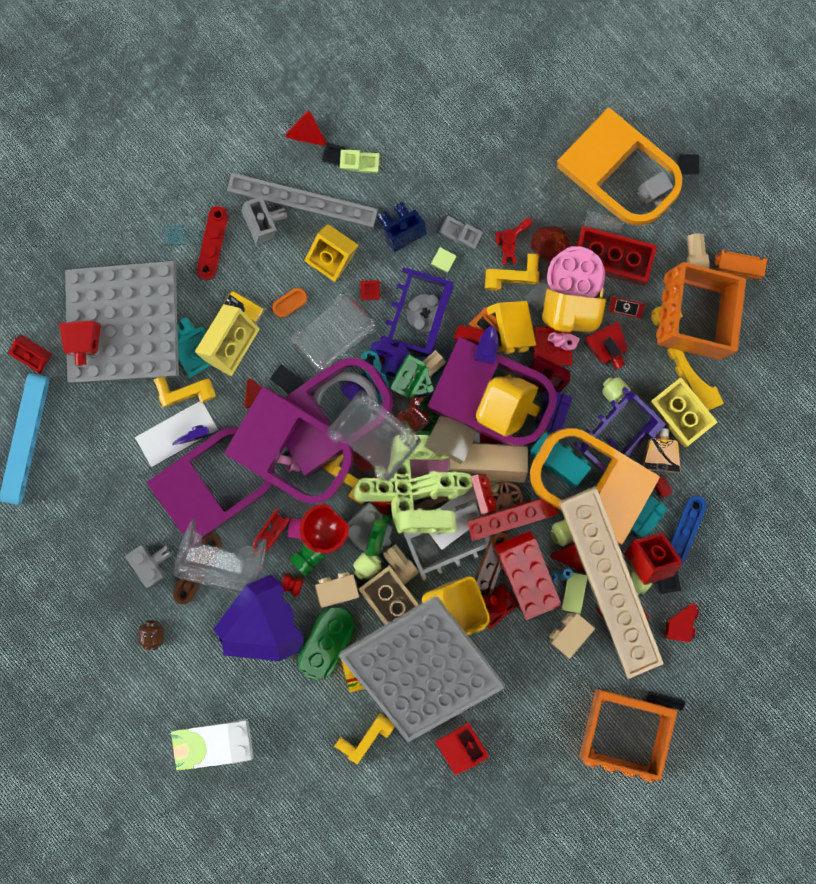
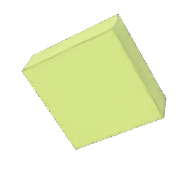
[431,247,457,274]

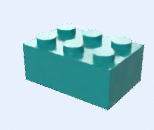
[528,432,591,488]

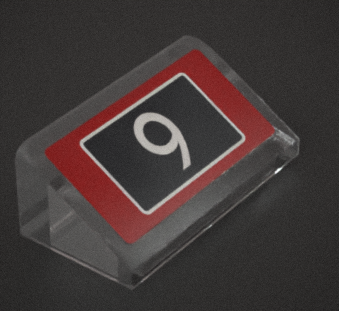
[605,294,648,322]

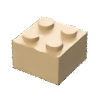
[315,572,360,608]
[548,612,595,659]

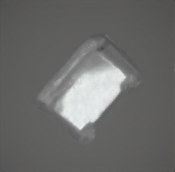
[291,293,378,374]
[326,390,421,482]

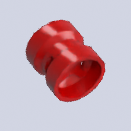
[281,573,304,597]

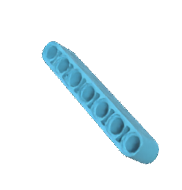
[0,373,49,505]

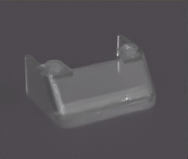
[173,520,267,593]

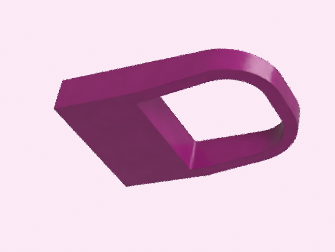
[427,337,556,447]
[284,358,393,476]
[224,387,353,503]
[146,427,275,546]

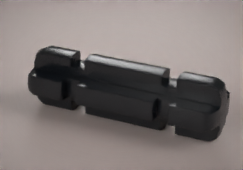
[647,692,685,711]

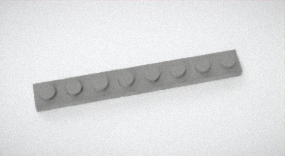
[227,173,378,229]

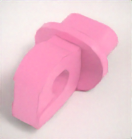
[548,332,580,351]
[277,454,301,472]

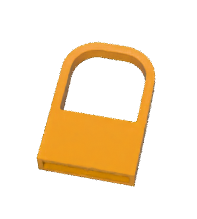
[557,107,682,225]
[530,428,660,544]

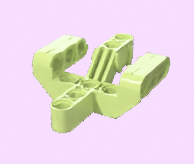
[353,435,473,533]

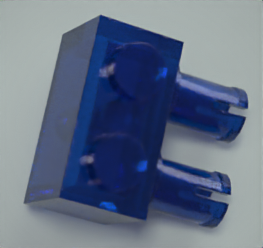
[378,202,427,253]

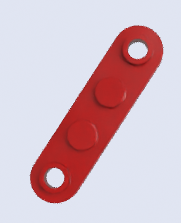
[197,206,228,281]

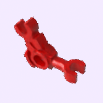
[495,217,533,266]

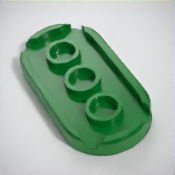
[297,606,355,681]

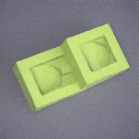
[340,150,380,174]

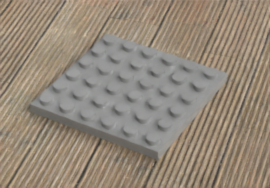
[65,261,179,384]
[339,595,505,742]

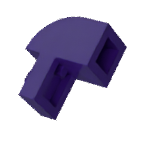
[370,340,409,379]

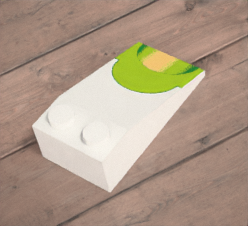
[171,719,254,770]

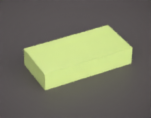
[561,573,588,614]

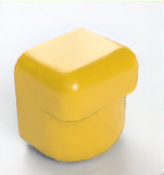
[542,287,606,332]
[476,377,541,437]
[422,577,490,635]

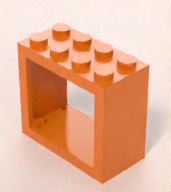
[656,262,746,360]
[579,688,677,783]

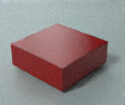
[360,280,380,301]

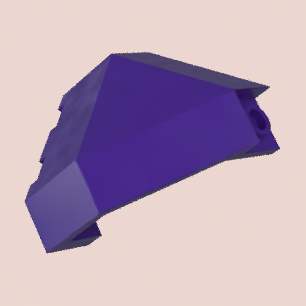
[213,574,304,661]

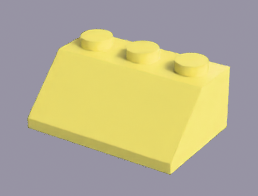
[195,304,260,376]
[648,377,717,448]

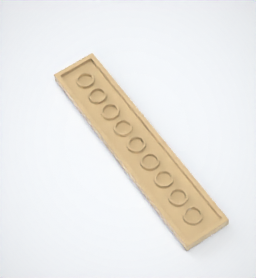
[559,487,664,679]

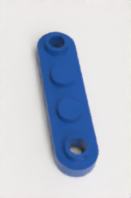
[670,496,706,564]

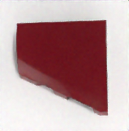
[522,355,570,393]

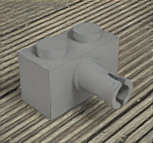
[637,171,673,217]
[241,197,287,244]
[125,545,173,588]

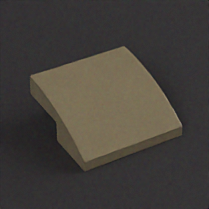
[425,415,477,464]

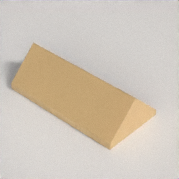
[448,443,528,483]

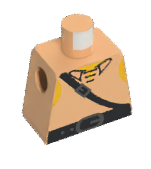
[642,428,680,473]

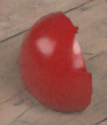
[299,503,350,554]

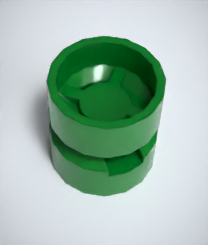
[289,544,325,576]

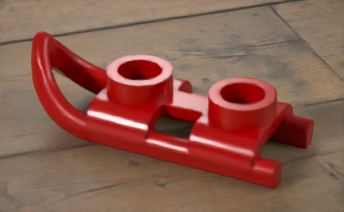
[253,508,291,557]

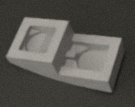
[438,216,483,249]

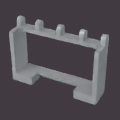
[403,500,490,581]

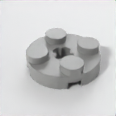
[407,294,445,333]

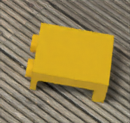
[487,301,536,355]

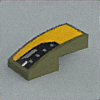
[221,289,266,325]

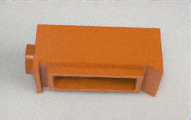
[714,250,768,280]

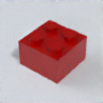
[624,533,683,585]

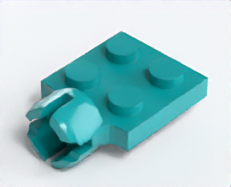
[177,318,212,379]

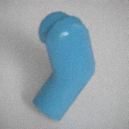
[549,569,573,582]

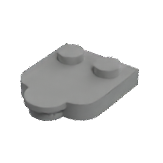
[347,502,392,553]

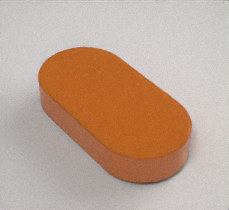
[272,288,307,318]

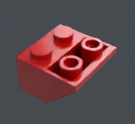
[435,721,489,775]

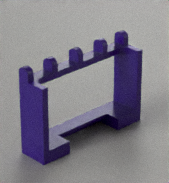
[380,267,454,356]
[573,387,666,473]

